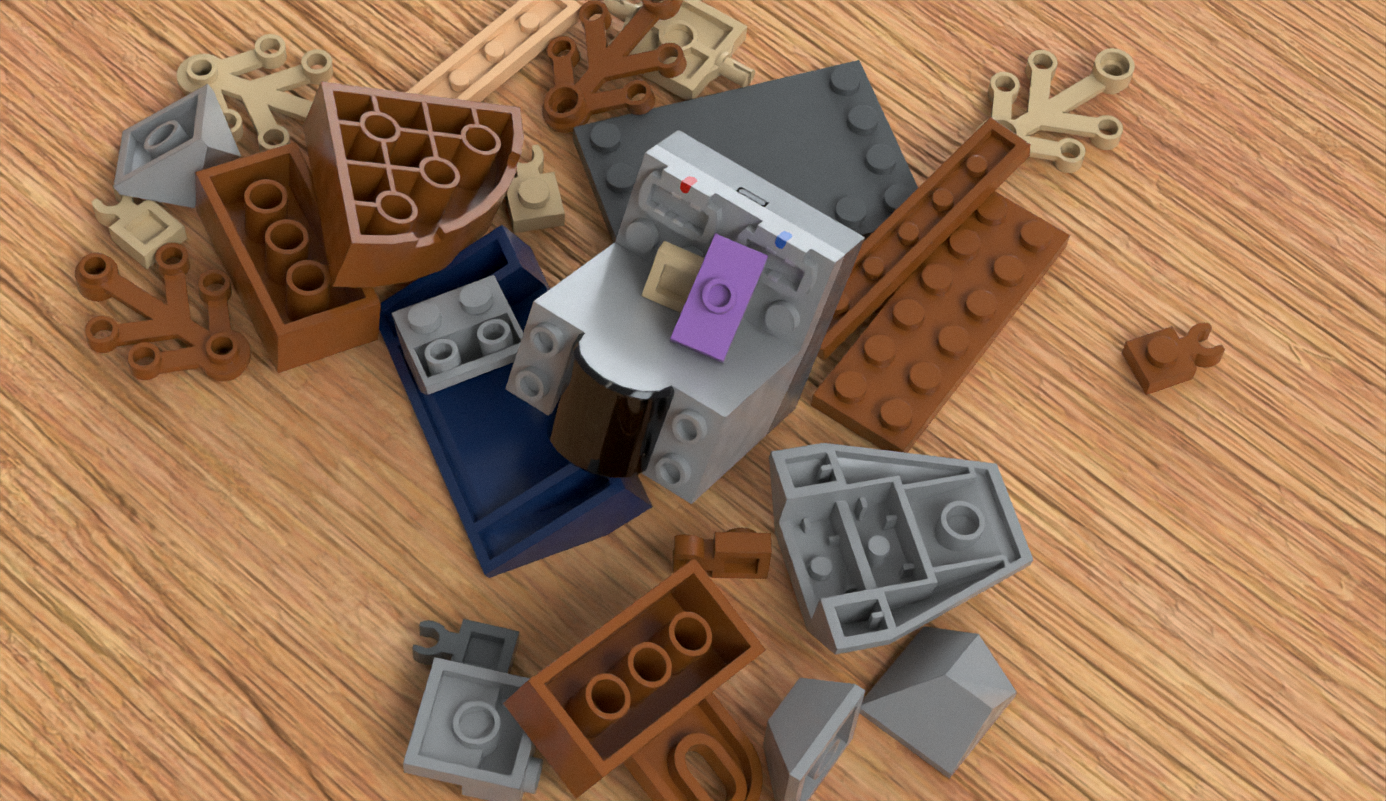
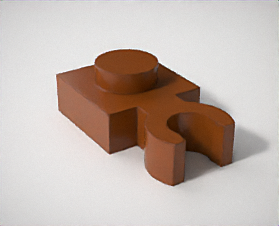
[1122,323,1225,395]
[673,528,772,579]

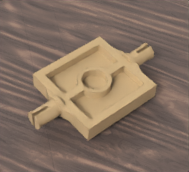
[603,0,755,100]

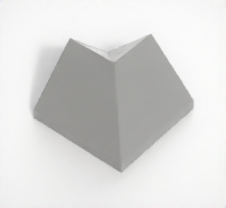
[113,84,241,208]
[860,626,1017,779]
[763,678,865,801]

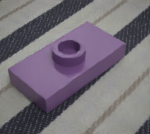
[670,233,768,363]

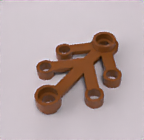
[542,0,687,133]
[75,243,251,381]

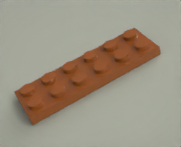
[811,191,1070,453]

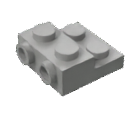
[403,657,543,801]

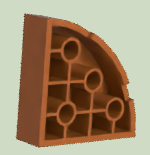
[303,82,524,288]

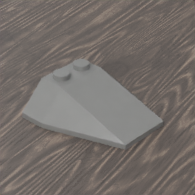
[769,443,1033,655]

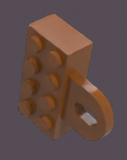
[195,142,381,373]
[503,558,766,801]

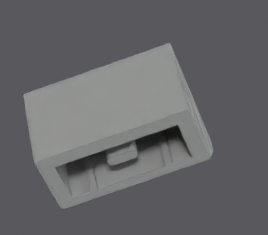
[392,275,523,395]

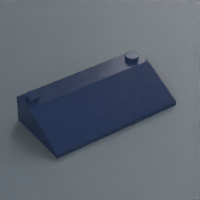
[379,225,653,578]

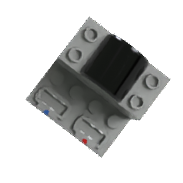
[506,130,865,504]

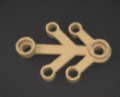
[177,34,333,152]
[975,48,1135,173]

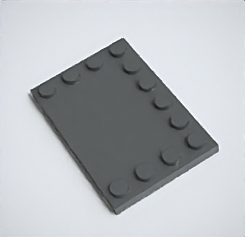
[573,60,918,243]

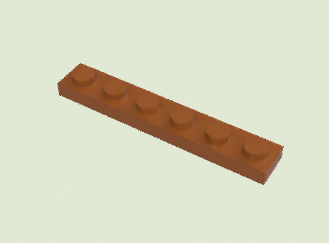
[817,117,1031,361]

